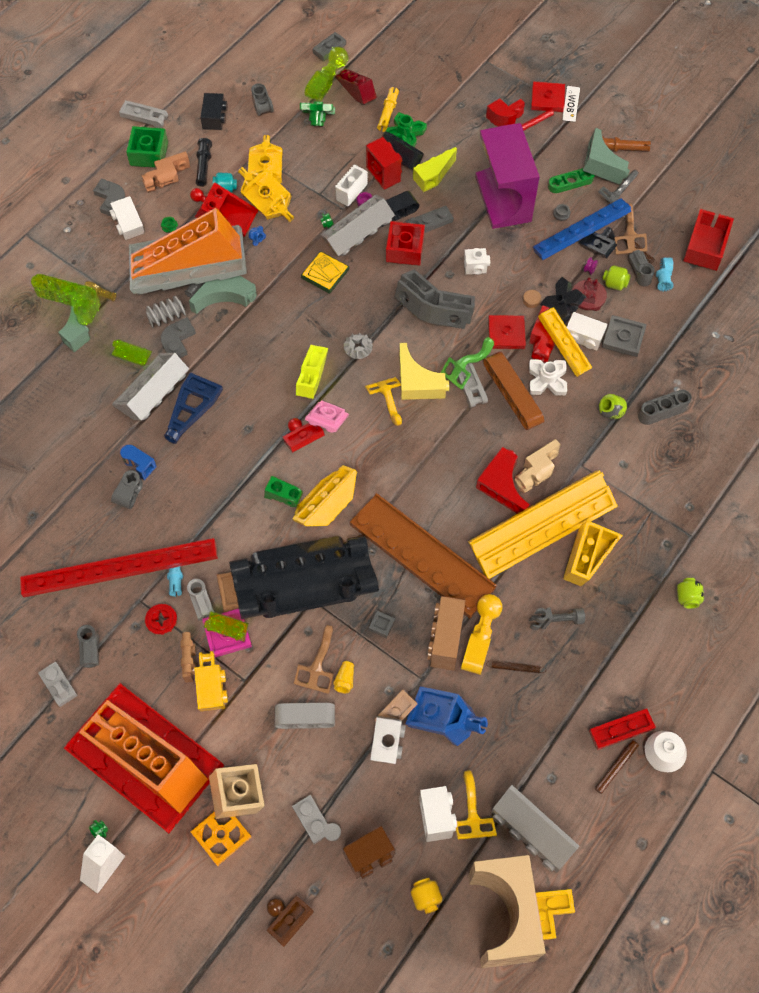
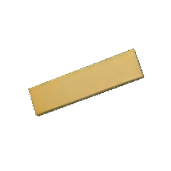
[538,307,592,377]

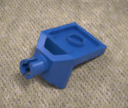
[405,686,488,746]

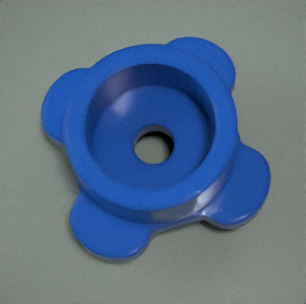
[249,226,266,246]

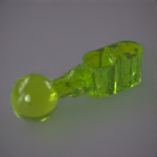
[304,46,348,102]

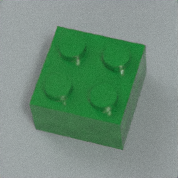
[126,126,168,168]

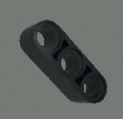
[382,131,424,169]
[380,191,420,227]

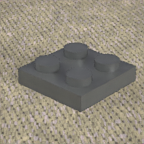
[602,315,647,357]

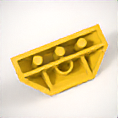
[292,465,357,526]

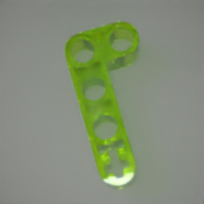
[31,274,101,326]

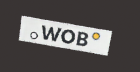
[562,86,580,122]

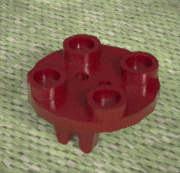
[573,277,607,311]

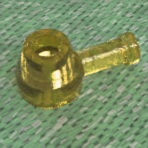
[83,281,117,302]

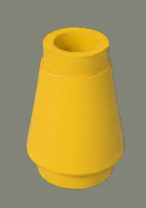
[333,661,354,694]

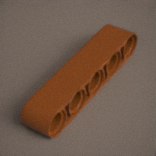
[483,352,544,430]

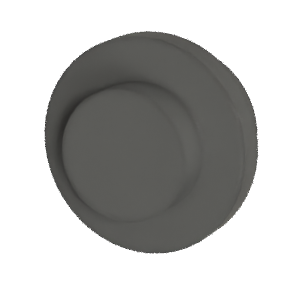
[553,204,571,221]

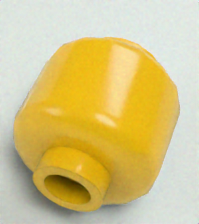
[411,878,443,914]

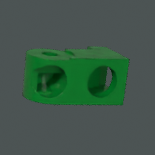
[264,476,303,507]

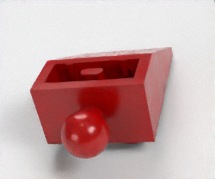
[190,182,258,237]

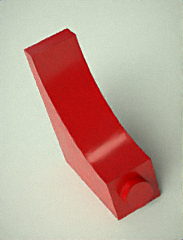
[476,447,530,514]

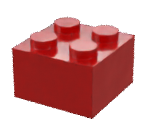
[366,137,402,190]
[386,221,425,266]

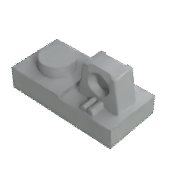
[38,661,78,707]

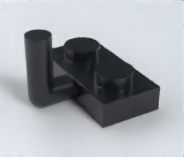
[579,227,617,259]

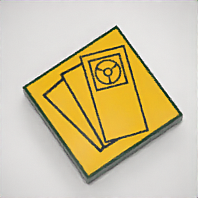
[301,251,349,294]

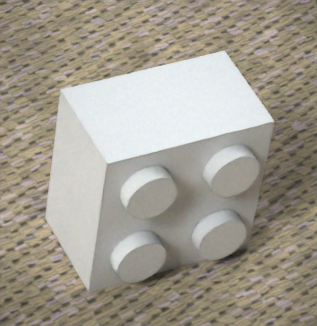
[419,786,457,842]

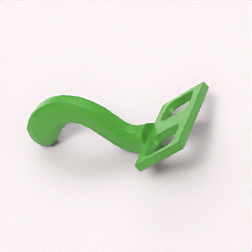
[441,337,494,390]

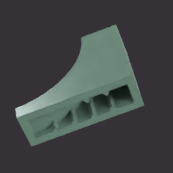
[583,128,630,185]
[189,276,257,314]

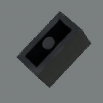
[200,93,228,130]

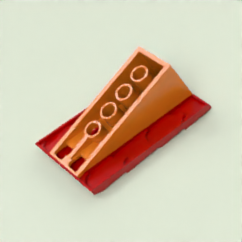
[64,683,224,834]

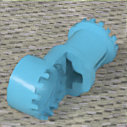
[656,258,673,292]

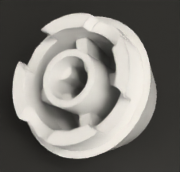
[645,731,687,772]

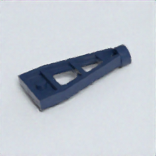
[164,372,223,444]

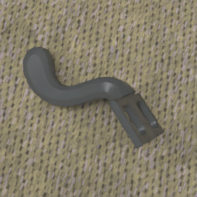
[598,169,639,203]

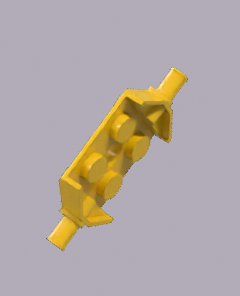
[248,135,283,195]
[238,167,294,222]

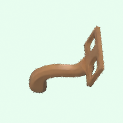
[615,203,648,255]
[294,625,334,694]

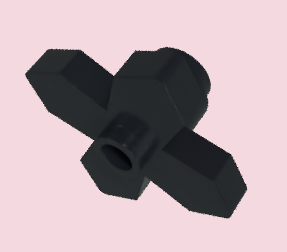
[540,277,586,324]

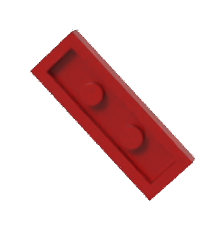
[589,708,656,750]

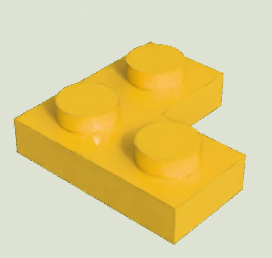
[536,889,575,940]

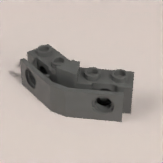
[395,269,475,329]

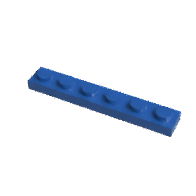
[533,198,631,260]

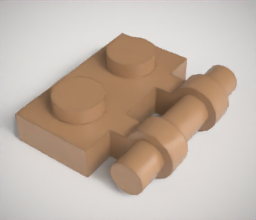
[180,632,197,683]

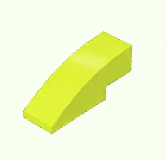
[296,345,328,399]

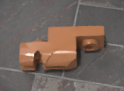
[141,151,190,193]

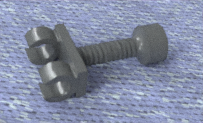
[529,608,585,630]

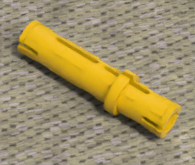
[377,87,399,132]

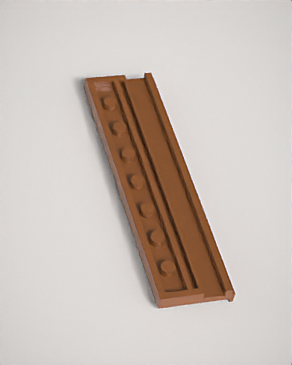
[350,493,497,619]

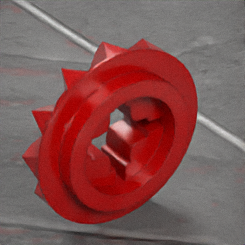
[145,604,177,635]

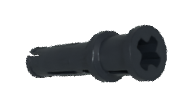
[195,138,212,187]

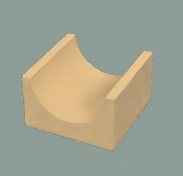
[468,855,546,968]

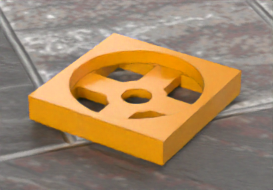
[190,811,252,866]

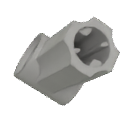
[187,579,215,621]

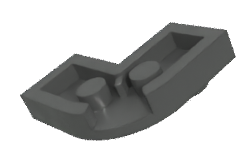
[93,178,125,216]
[161,317,196,358]

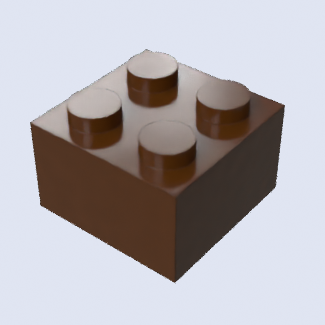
[343,826,395,879]

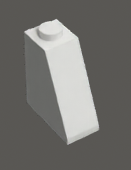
[80,835,125,893]

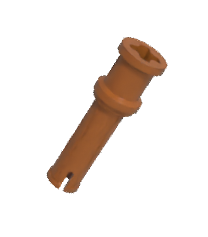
[602,136,651,152]

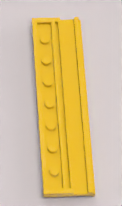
[468,470,618,579]

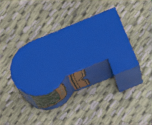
[120,445,157,480]

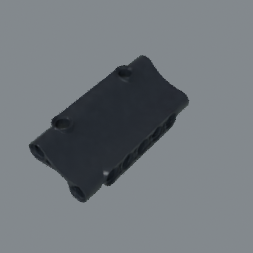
[229,535,379,620]

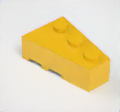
[563,520,623,586]

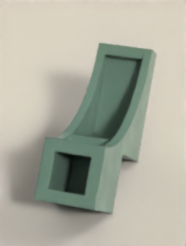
[58,286,95,352]

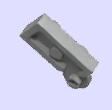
[292,795,341,845]

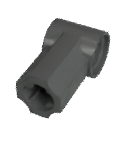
[628,250,655,286]
[77,625,99,668]

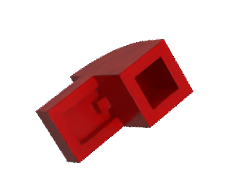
[486,98,525,127]

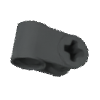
[251,83,274,116]
[111,470,143,509]

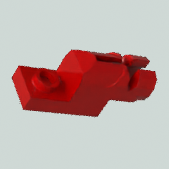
[529,305,555,363]

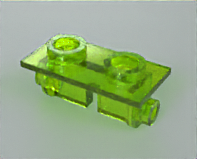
[111,339,152,366]
[204,611,249,642]

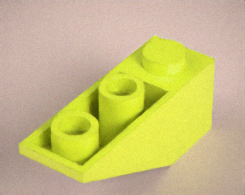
[413,147,457,192]

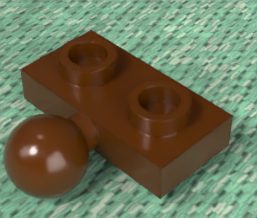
[266,895,314,947]

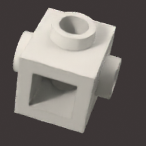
[464,248,490,275]

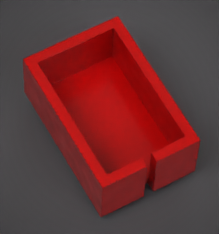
[683,209,734,271]

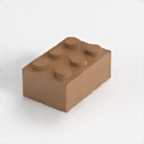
[427,596,466,671]

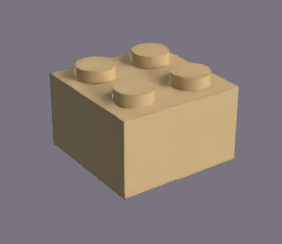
[209,764,264,819]

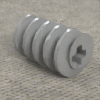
[146,296,186,329]

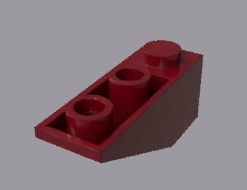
[335,69,377,104]

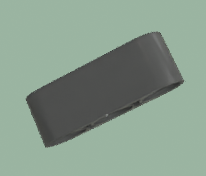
[638,390,692,425]

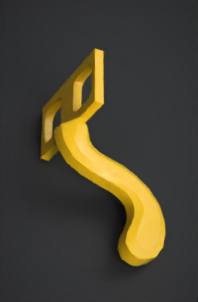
[365,377,402,426]
[456,770,497,840]

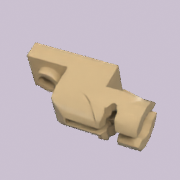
[514,439,561,493]

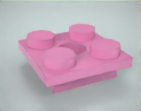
[305,400,349,433]

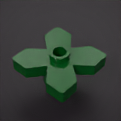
[300,101,335,127]
[386,112,427,147]

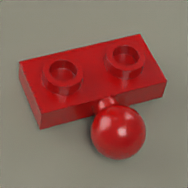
[283,418,325,453]

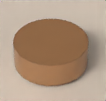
[523,290,541,308]

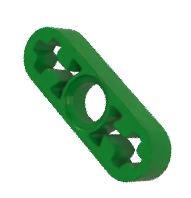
[548,168,595,193]

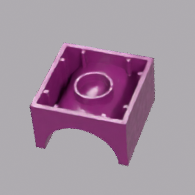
[475,123,540,229]

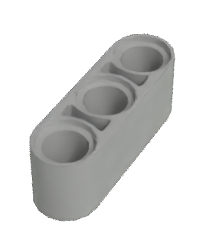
[274,703,335,729]

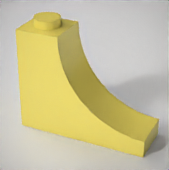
[399,343,449,400]

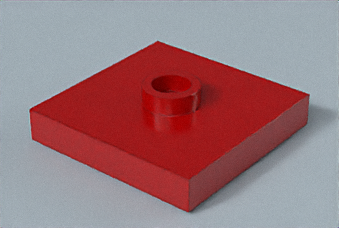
[531,81,565,112]
[488,315,526,349]

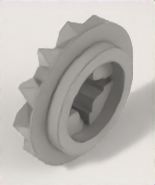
[344,332,373,359]

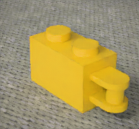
[194,651,228,712]

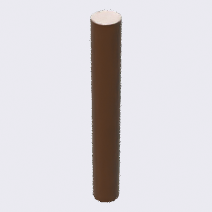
[595,740,639,794]

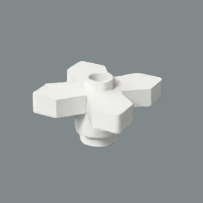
[529,359,567,396]

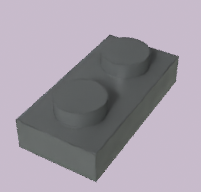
[312,32,346,61]

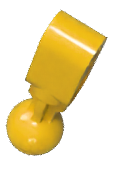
[461,594,503,675]

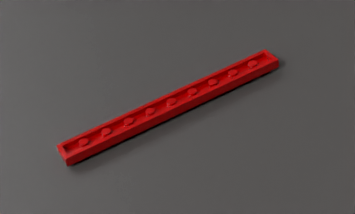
[20,538,218,597]

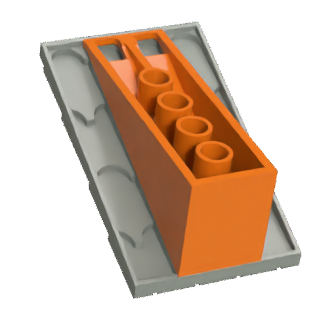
[129,208,247,294]

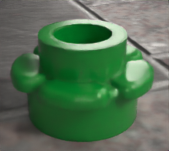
[320,213,334,228]
[161,217,178,233]
[89,820,108,838]

